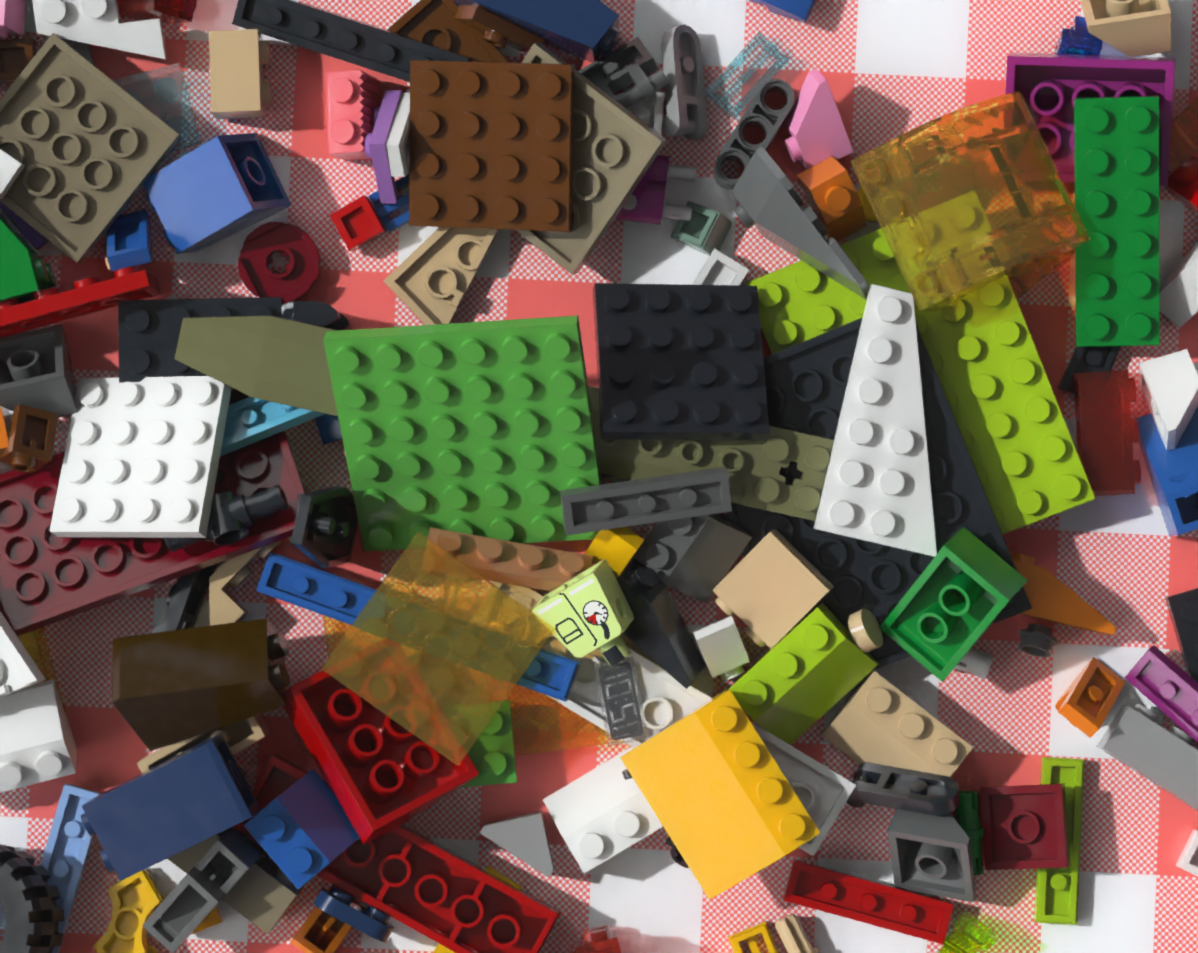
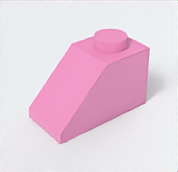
[784,69,854,169]

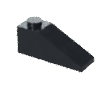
[616,559,706,689]

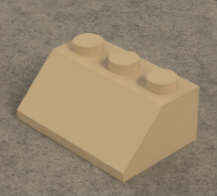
[820,671,973,777]

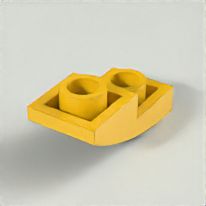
[585,527,644,579]

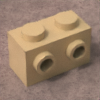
[209,29,272,119]

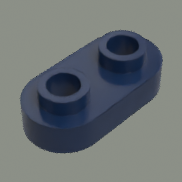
[314,885,394,943]

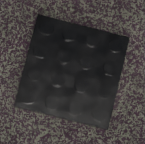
[593,283,770,441]

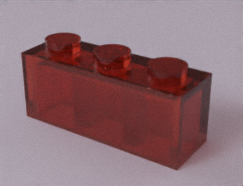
[1073,370,1141,496]

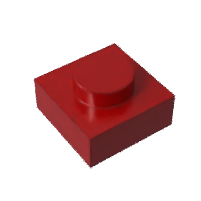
[330,195,387,252]

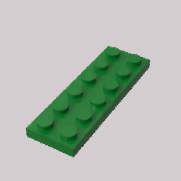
[1074,96,1160,347]

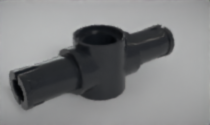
[164,484,289,553]

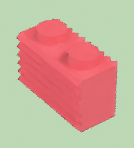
[326,70,381,161]

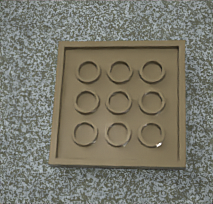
[0,33,182,265]
[516,43,667,275]

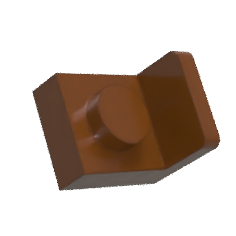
[0,404,58,473]

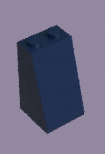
[453,0,620,63]
[81,733,259,881]

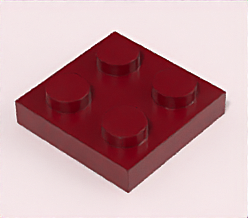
[980,783,1070,870]

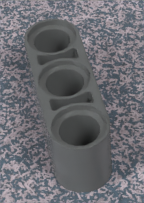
[714,79,795,190]

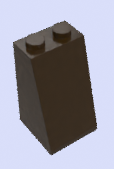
[111,618,290,751]

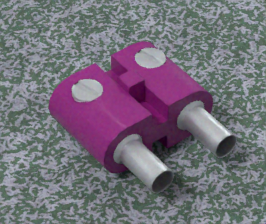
[615,155,697,225]

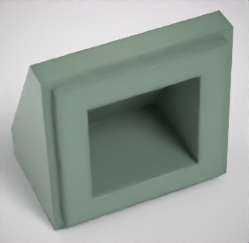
[671,200,732,256]

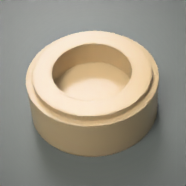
[848,608,883,652]

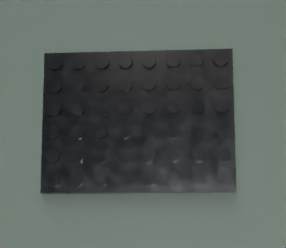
[726,317,1033,671]

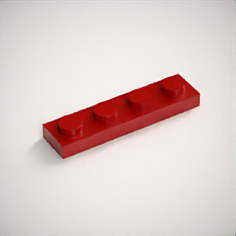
[783,859,954,944]

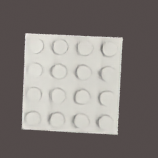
[50,376,232,538]

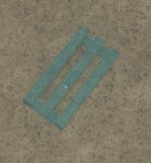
[705,31,789,120]

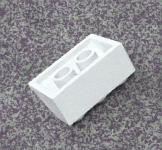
[0,680,77,793]
[543,747,663,874]

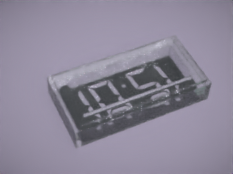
[593,656,649,746]

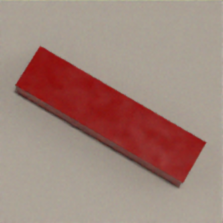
[232,753,561,953]

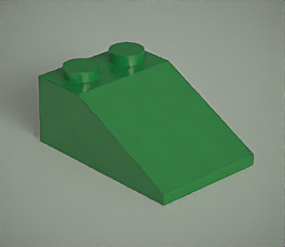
[0,213,56,304]
[879,526,1028,682]

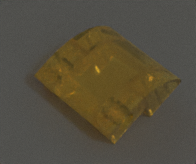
[850,92,1090,311]

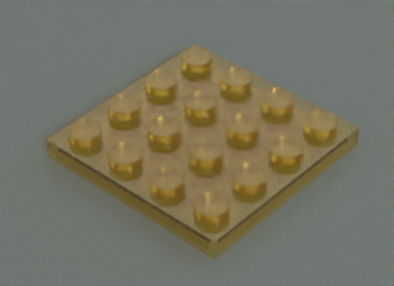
[321,532,555,766]

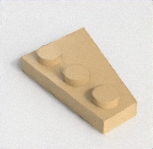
[383,227,500,325]

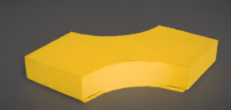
[93,868,165,953]

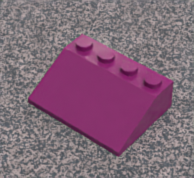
[1002,52,1176,186]

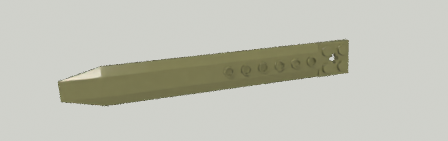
[175,315,834,521]

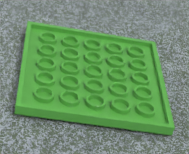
[323,316,602,552]

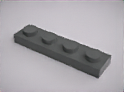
[560,467,732,535]

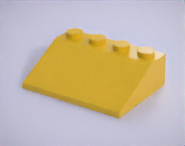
[620,690,820,900]

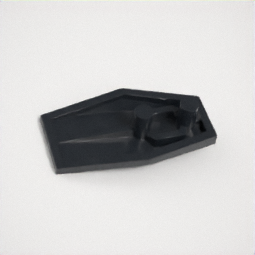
[291,486,359,569]

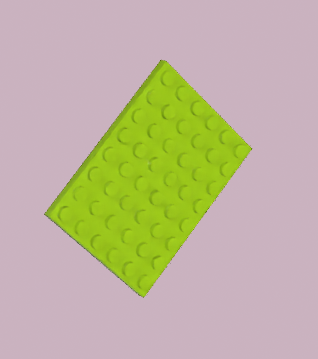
[744,191,1095,534]

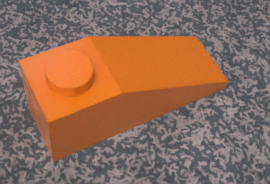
[1011,553,1116,635]

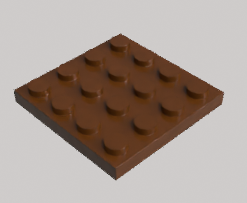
[409,60,575,232]

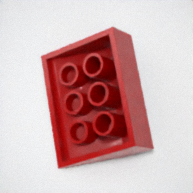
[283,638,479,844]

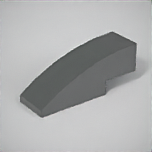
[142,827,262,953]

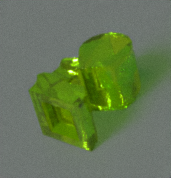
[936,910,997,953]

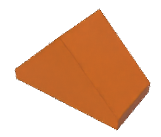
[290,885,365,953]

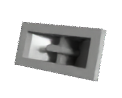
[480,811,554,877]

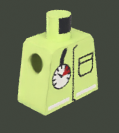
[532,559,634,666]

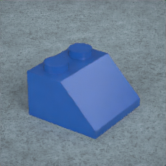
[244,769,360,890]

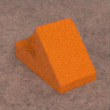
[1055,657,1126,738]

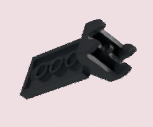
[118,297,350,383]

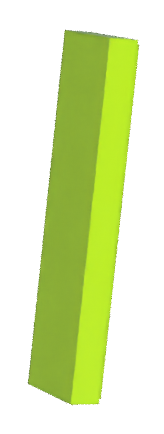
[1034,757,1085,925]

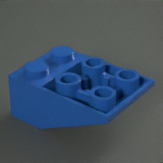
[1132,407,1198,536]

